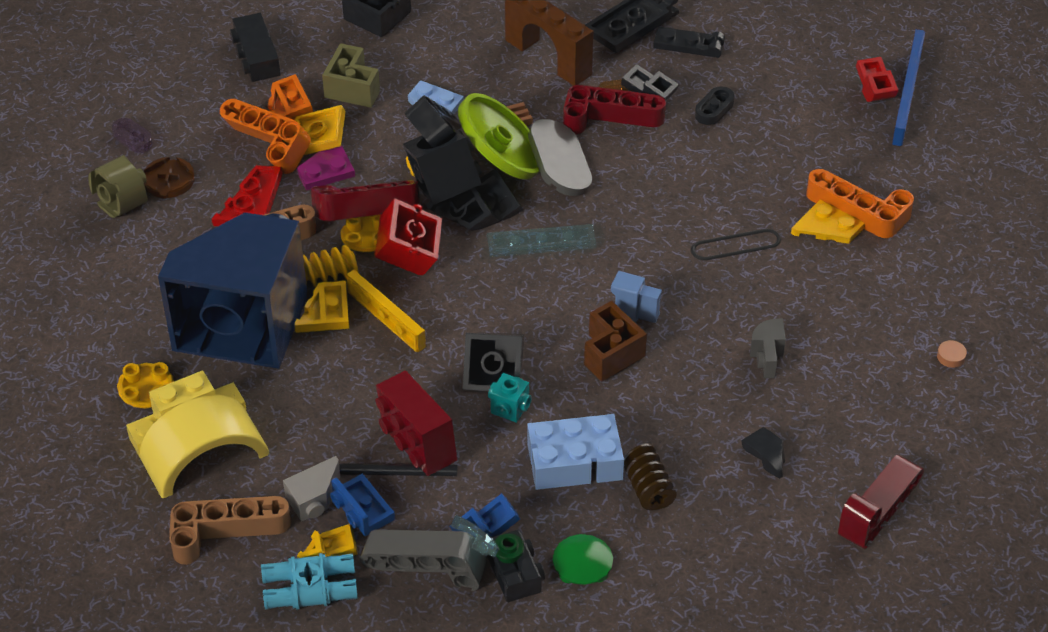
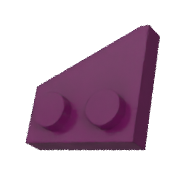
[297,145,355,190]

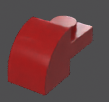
[856,57,898,102]

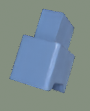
[611,271,662,323]

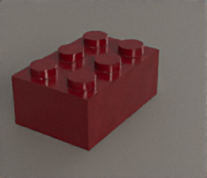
[375,370,458,476]

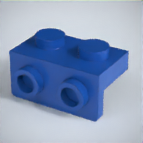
[330,473,395,536]

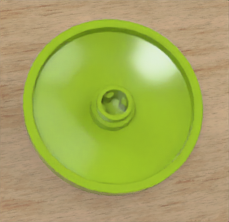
[458,93,540,180]

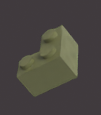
[322,43,380,108]

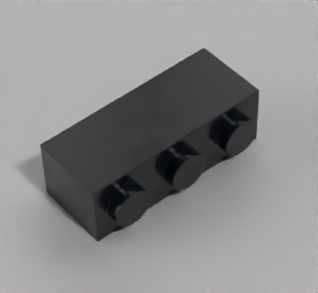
[230,12,281,82]

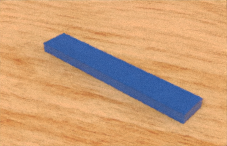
[892,29,925,146]

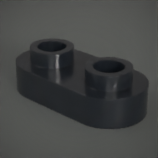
[695,86,734,125]

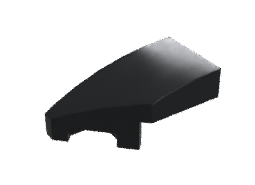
[741,427,785,479]

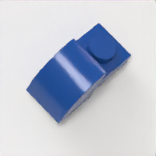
[450,493,520,551]

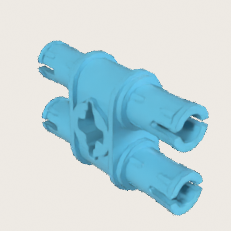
[261,553,358,610]

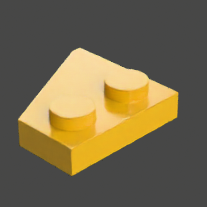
[791,200,865,244]
[295,281,349,333]

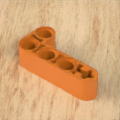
[220,99,311,174]
[806,169,914,238]

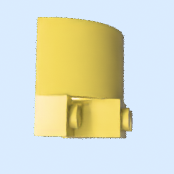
[126,370,269,498]

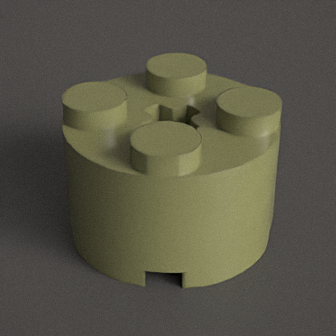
[88,155,148,218]

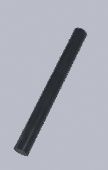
[340,463,458,476]

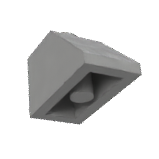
[283,456,340,522]

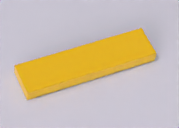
[346,270,426,352]

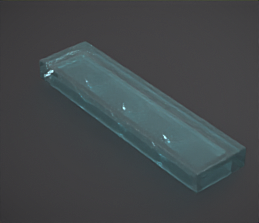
[487,224,596,257]

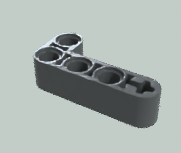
[360,530,487,591]

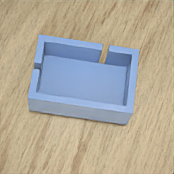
[527,414,624,490]

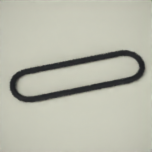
[691,229,781,260]

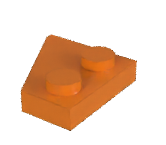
[268,74,313,120]

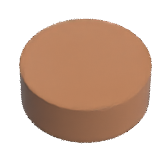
[937,340,967,368]

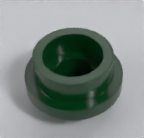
[493,534,524,563]

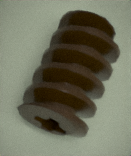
[624,444,677,510]

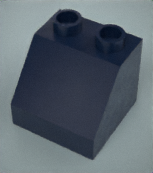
[158,212,308,369]

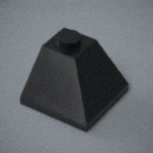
[462,333,524,391]

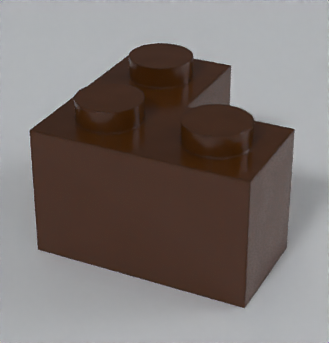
[584,300,647,382]

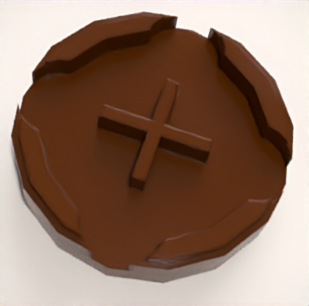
[144,157,195,198]

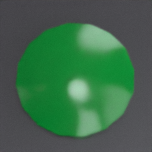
[552,534,613,585]

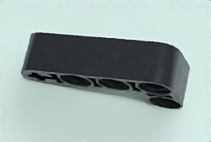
[405,95,462,148]

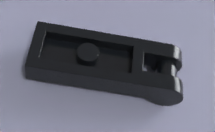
[653,27,725,58]

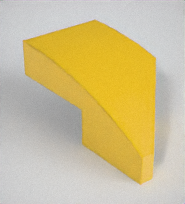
[297,524,358,558]

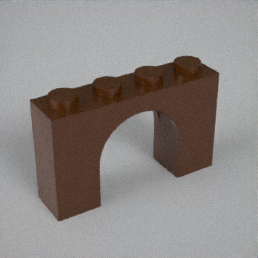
[505,0,593,86]

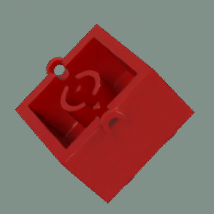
[375,198,442,275]

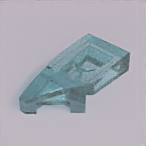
[451,515,499,557]

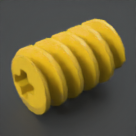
[303,245,359,287]

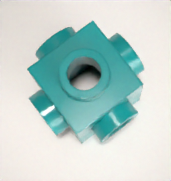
[488,373,532,423]

